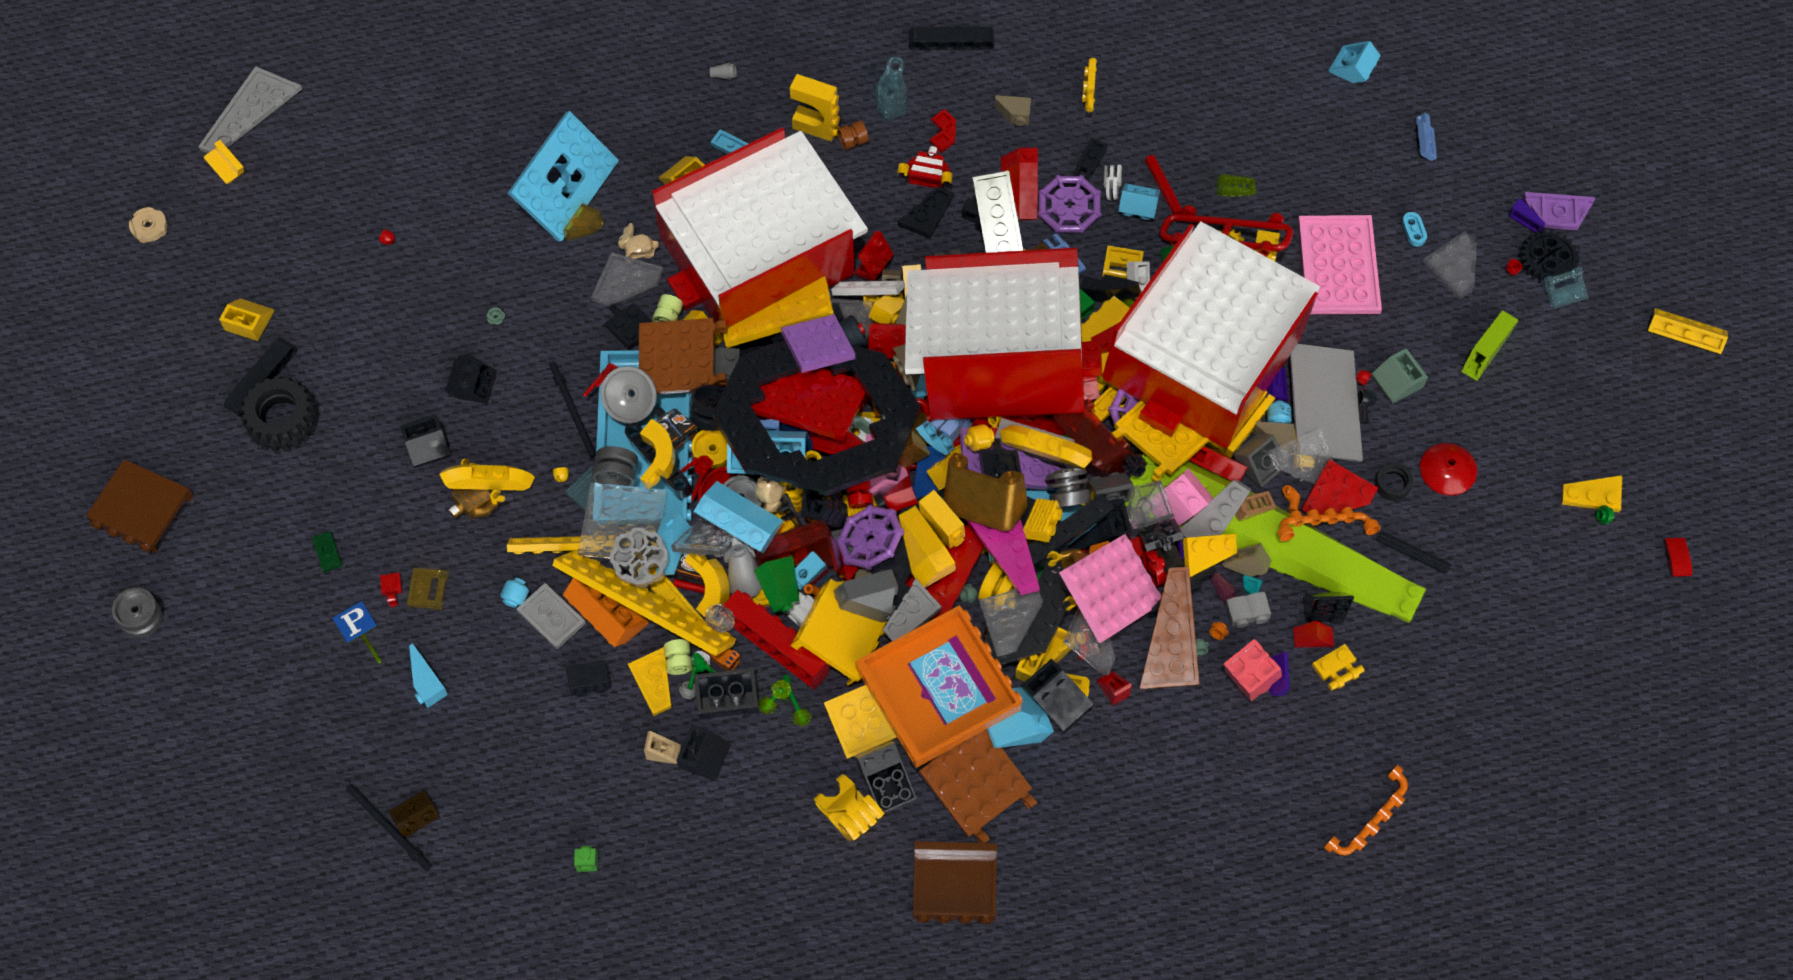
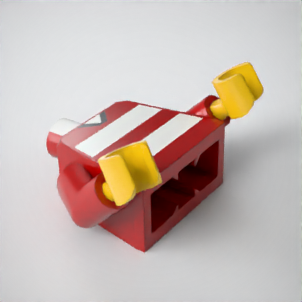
[897,146,953,188]

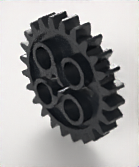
[1519,229,1580,285]

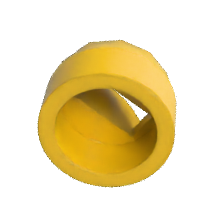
[553,467,569,483]

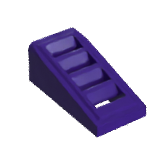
[1509,198,1546,234]

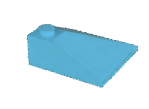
[987,687,1054,748]

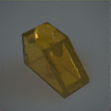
[563,203,603,241]

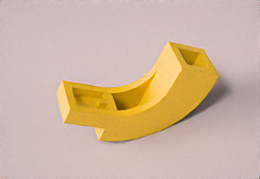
[640,419,675,490]
[684,552,730,622]

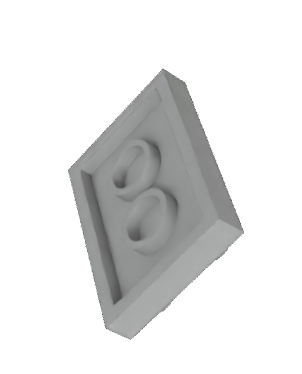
[516,583,586,649]

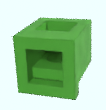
[574,846,598,872]

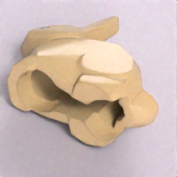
[618,223,659,261]
[755,476,786,513]

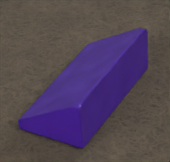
[1265,367,1288,402]
[1270,652,1290,696]

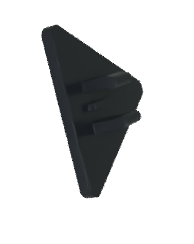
[777,493,803,530]

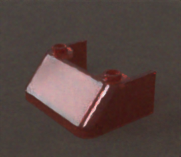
[1053,398,1138,474]
[754,520,847,581]

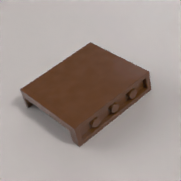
[86,460,194,553]
[913,841,997,924]

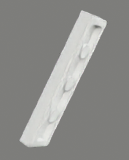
[831,281,905,296]

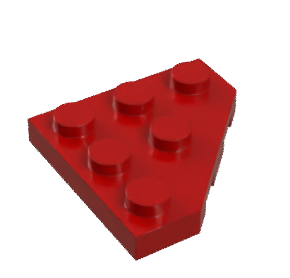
[1300,459,1378,515]

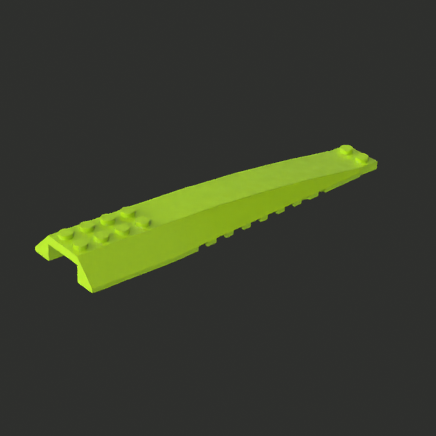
[1125,453,1426,623]

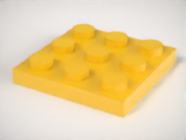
[823,685,897,759]

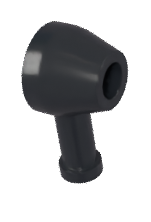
[1357,388,1377,424]

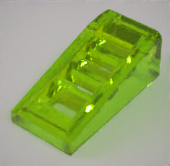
[1216,174,1256,196]

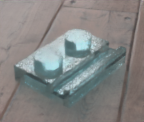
[565,466,609,512]

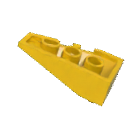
[899,506,956,588]

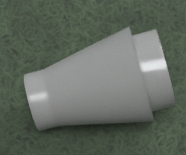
[710,62,737,80]

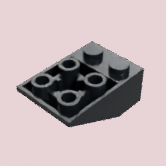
[1072,498,1132,550]
[1303,592,1354,624]
[1022,658,1095,732]
[854,740,917,813]

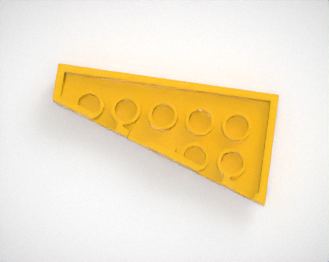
[723,276,834,348]

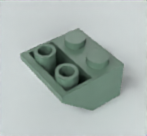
[1372,348,1428,404]

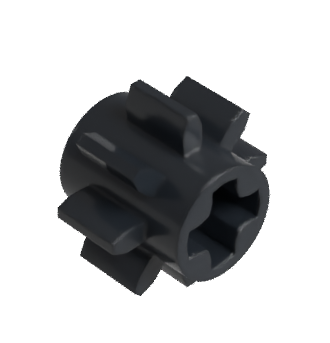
[1122,454,1147,477]

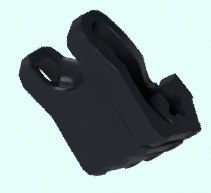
[801,489,848,528]

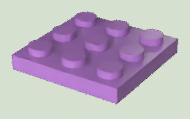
[781,314,855,373]

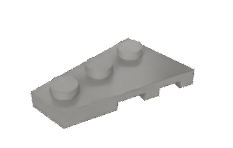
[883,579,942,641]

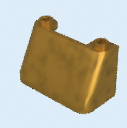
[943,452,1028,531]

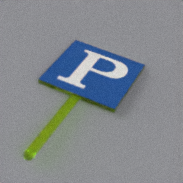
[332,601,381,664]

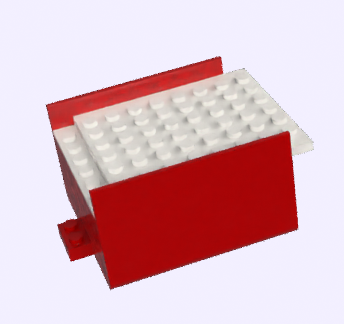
[652,127,868,338]
[1103,221,1320,448]
[905,247,1103,421]

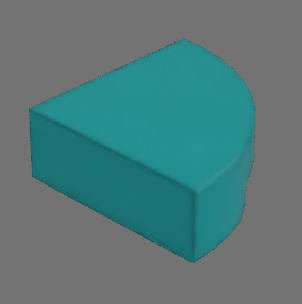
[1242,575,1262,595]

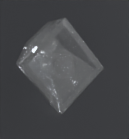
[1127,480,1174,529]

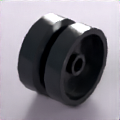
[689,385,725,431]

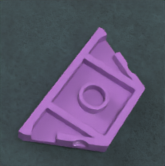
[1523,192,1595,230]

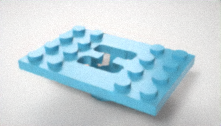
[508,111,619,242]

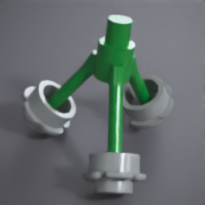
[679,651,716,699]

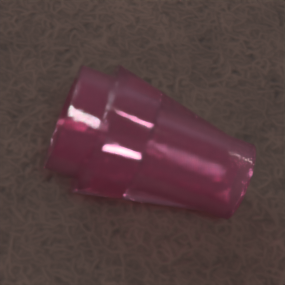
[1211,573,1237,603]

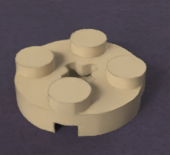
[129,207,167,243]

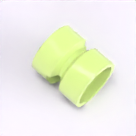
[652,294,683,322]
[664,639,693,675]

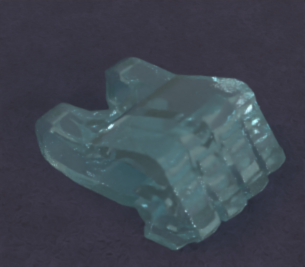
[876,57,907,122]

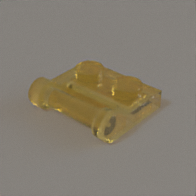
[407,568,449,610]

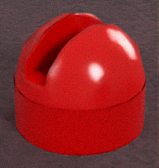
[379,229,395,245]
[1506,259,1522,275]
[1356,370,1372,386]

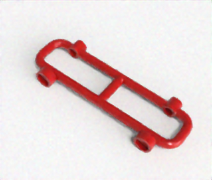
[1159,205,1293,256]

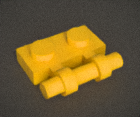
[1312,644,1365,691]

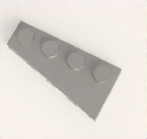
[1180,479,1252,538]

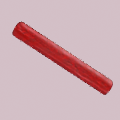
[1145,155,1182,214]

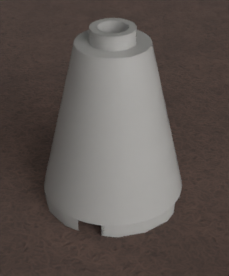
[728,544,762,597]

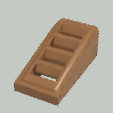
[1235,491,1276,521]

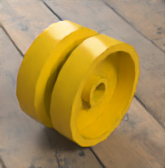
[691,430,727,471]
[978,562,1018,612]

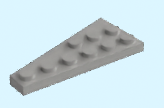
[198,66,302,154]

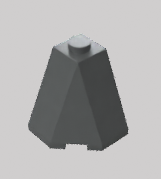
[834,569,898,623]

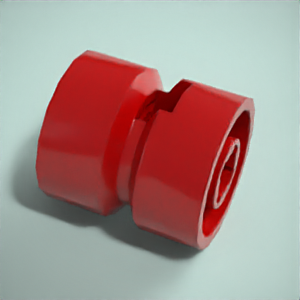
[846,480,874,509]

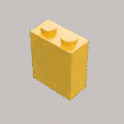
[919,490,965,548]

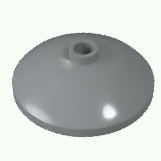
[601,366,657,423]

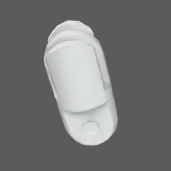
[1103,165,1122,201]

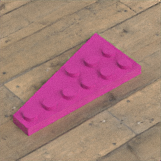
[966,519,1040,595]

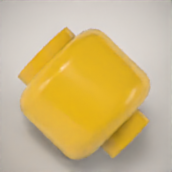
[964,424,994,452]

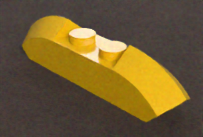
[1000,425,1092,468]
[440,464,535,491]

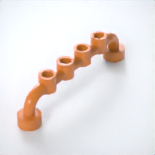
[1277,507,1380,541]
[1323,765,1408,856]

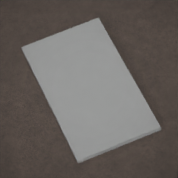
[1290,344,1363,462]

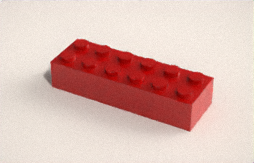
[722,589,830,691]

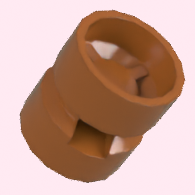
[837,120,869,150]

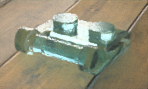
[1544,267,1588,309]

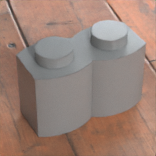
[1226,592,1271,628]

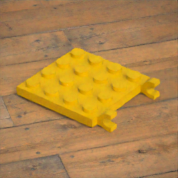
[1109,401,1210,483]

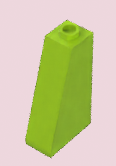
[1461,310,1518,381]

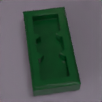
[312,531,342,573]

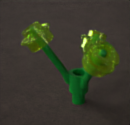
[759,675,812,727]

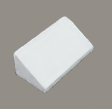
[1127,261,1150,299]

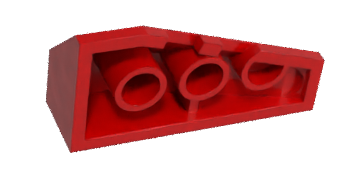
[1001,148,1038,220]

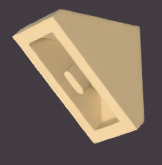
[644,731,681,764]

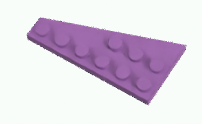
[960,427,1065,491]

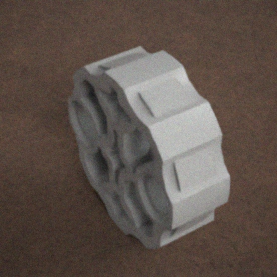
[610,528,670,588]

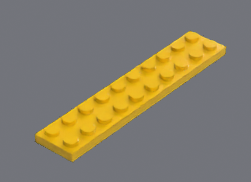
[552,550,736,656]

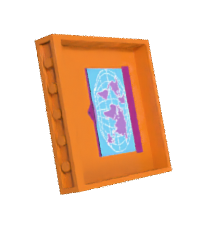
[855,605,1023,768]

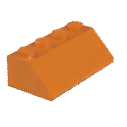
[563,578,649,647]

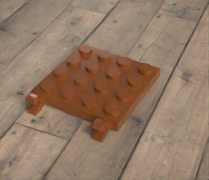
[639,318,728,394]
[919,729,1037,843]

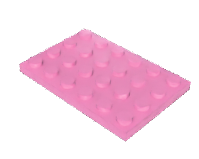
[1298,215,1382,314]
[1059,534,1162,643]

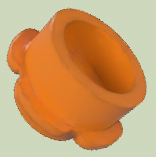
[1210,622,1229,640]

